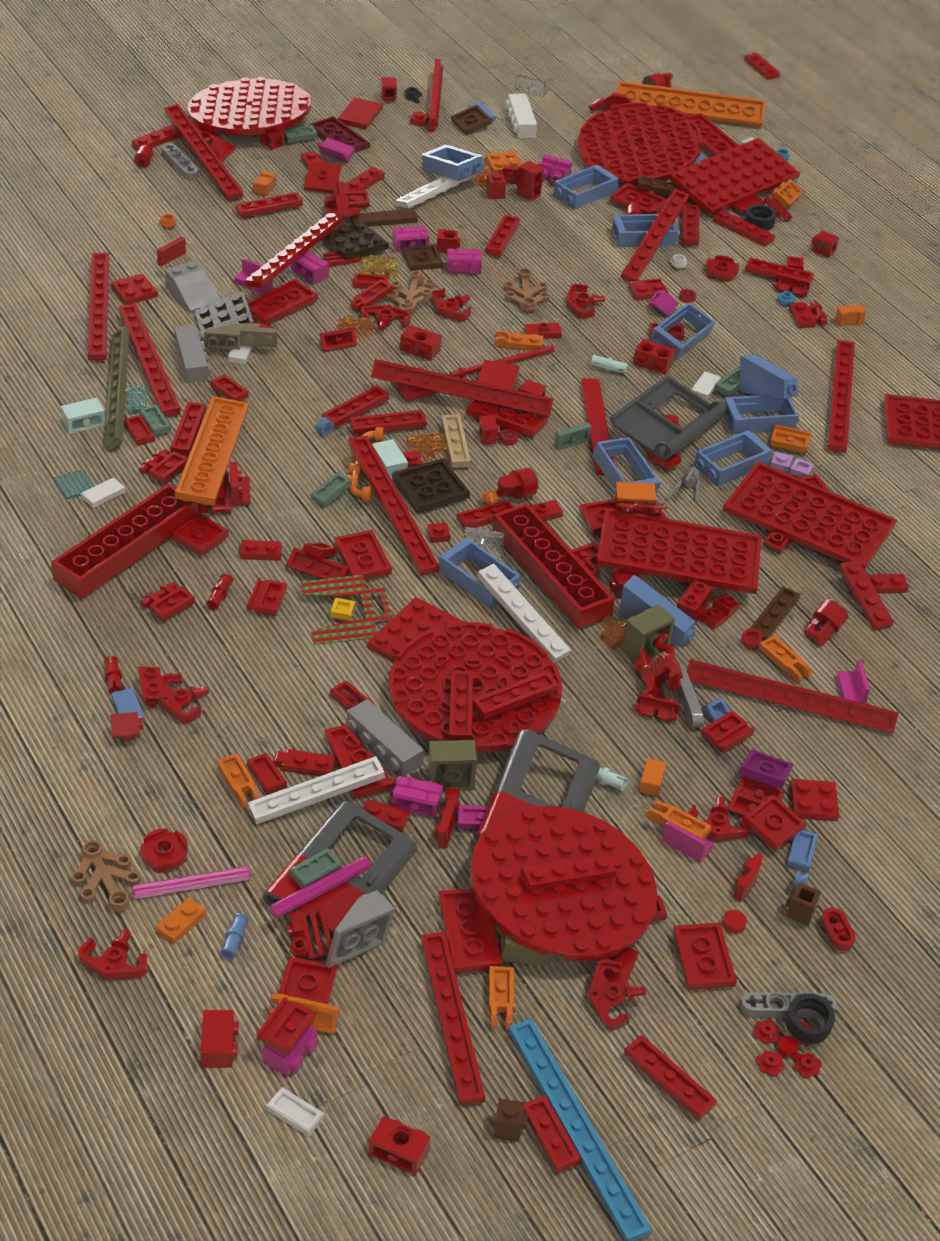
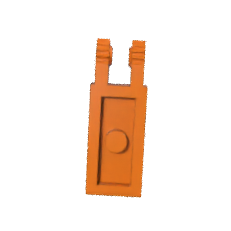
[494,330,543,351]
[758,636,812,683]
[216,753,261,808]
[646,800,712,841]
[489,966,514,1029]
[268,993,340,1034]

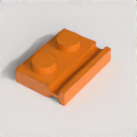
[770,424,811,454]

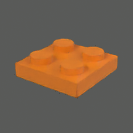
[485,151,522,174]

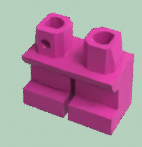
[538,154,572,184]

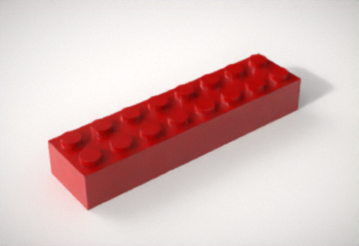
[51,483,198,599]
[492,503,615,629]

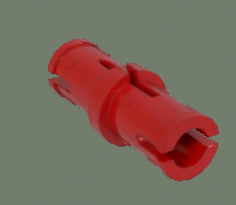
[206,574,233,610]
[104,656,123,695]

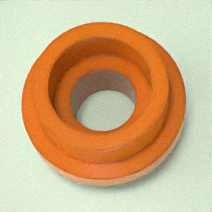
[160,213,177,228]
[481,490,500,505]

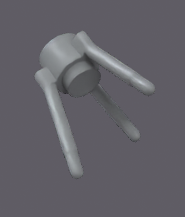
[665,467,701,503]

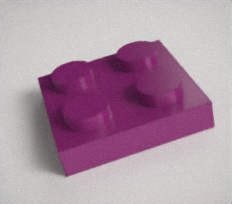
[739,749,793,789]

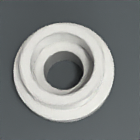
[670,254,687,269]

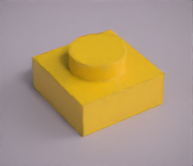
[330,598,355,621]

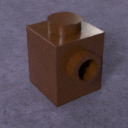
[785,883,821,926]
[493,1098,528,1142]

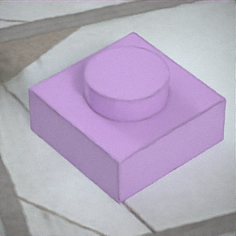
[771,452,793,473]
[789,458,814,478]

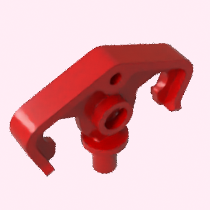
[566,283,605,319]
[430,288,471,321]
[361,305,411,331]
[160,673,209,724]
[688,797,751,841]
[78,930,148,980]
[589,959,646,1030]

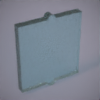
[53,469,95,500]

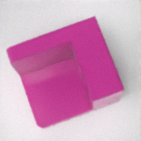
[648,290,679,316]

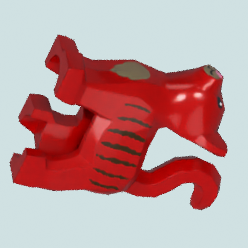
[633,633,683,699]

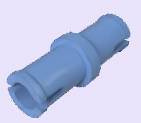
[220,913,249,960]

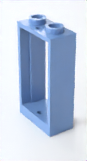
[422,145,484,181]
[554,165,618,209]
[612,214,679,247]
[649,302,715,361]
[724,395,799,434]
[694,430,773,486]
[592,437,661,495]
[439,538,520,609]

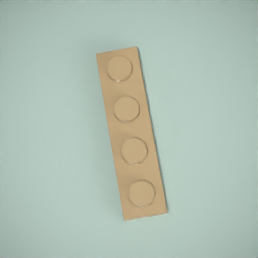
[441,414,471,468]

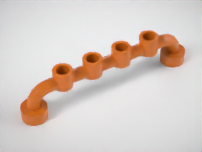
[346,427,385,502]

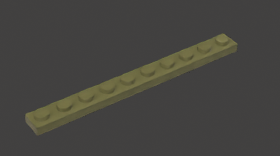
[104,325,129,452]

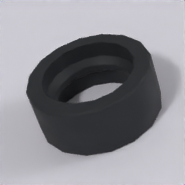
[744,204,776,231]
[785,993,835,1044]

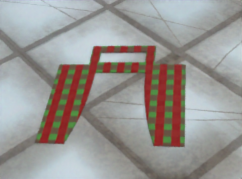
[301,575,392,645]

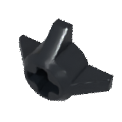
[404,87,423,104]

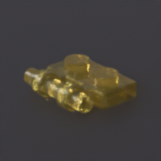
[362,255,398,277]

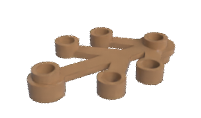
[504,268,549,312]
[388,270,435,314]
[72,840,140,912]

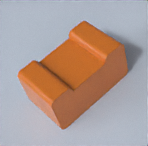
[253,171,276,196]
[835,304,866,327]
[639,758,667,797]

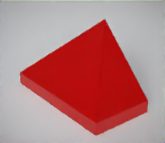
[210,136,236,162]
[319,327,357,351]

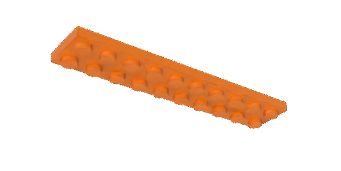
[616,81,766,127]
[175,396,249,506]

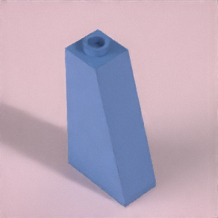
[740,355,798,398]
[619,575,695,647]

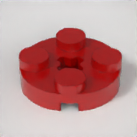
[705,255,739,282]
[140,828,188,873]

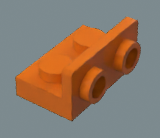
[770,179,804,209]

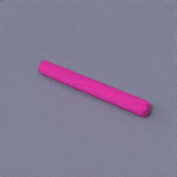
[269,856,371,918]
[132,866,251,899]

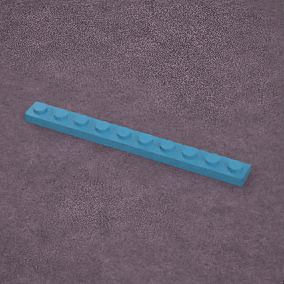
[508,1019,651,1241]

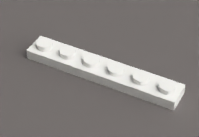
[396,170,475,209]
[477,564,571,663]
[248,756,385,825]

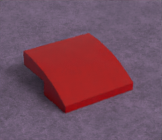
[728,776,785,817]

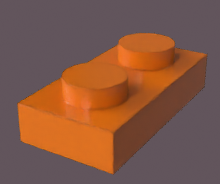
[155,897,207,945]

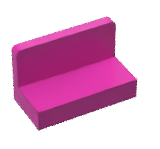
[317,138,355,163]
[234,258,273,294]
[836,660,870,704]
[662,821,714,863]

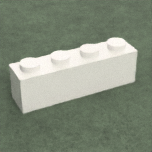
[505,94,537,139]

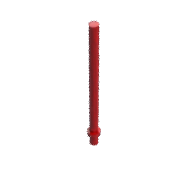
[449,345,555,378]

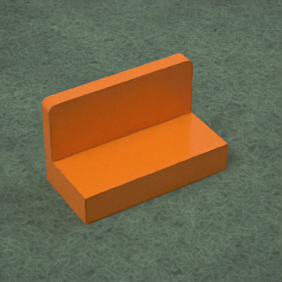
[614,482,656,503]

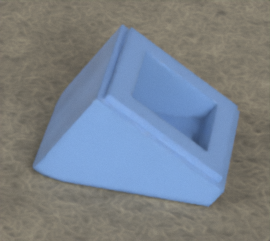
[701,697,730,722]

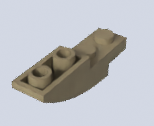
[204,323,277,350]

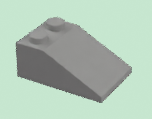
[165,260,221,313]
[325,890,395,968]

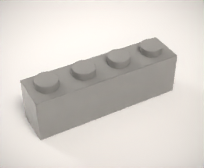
[174,324,211,383]
[346,699,424,777]

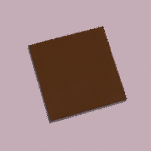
[450,104,492,135]
[403,244,443,271]

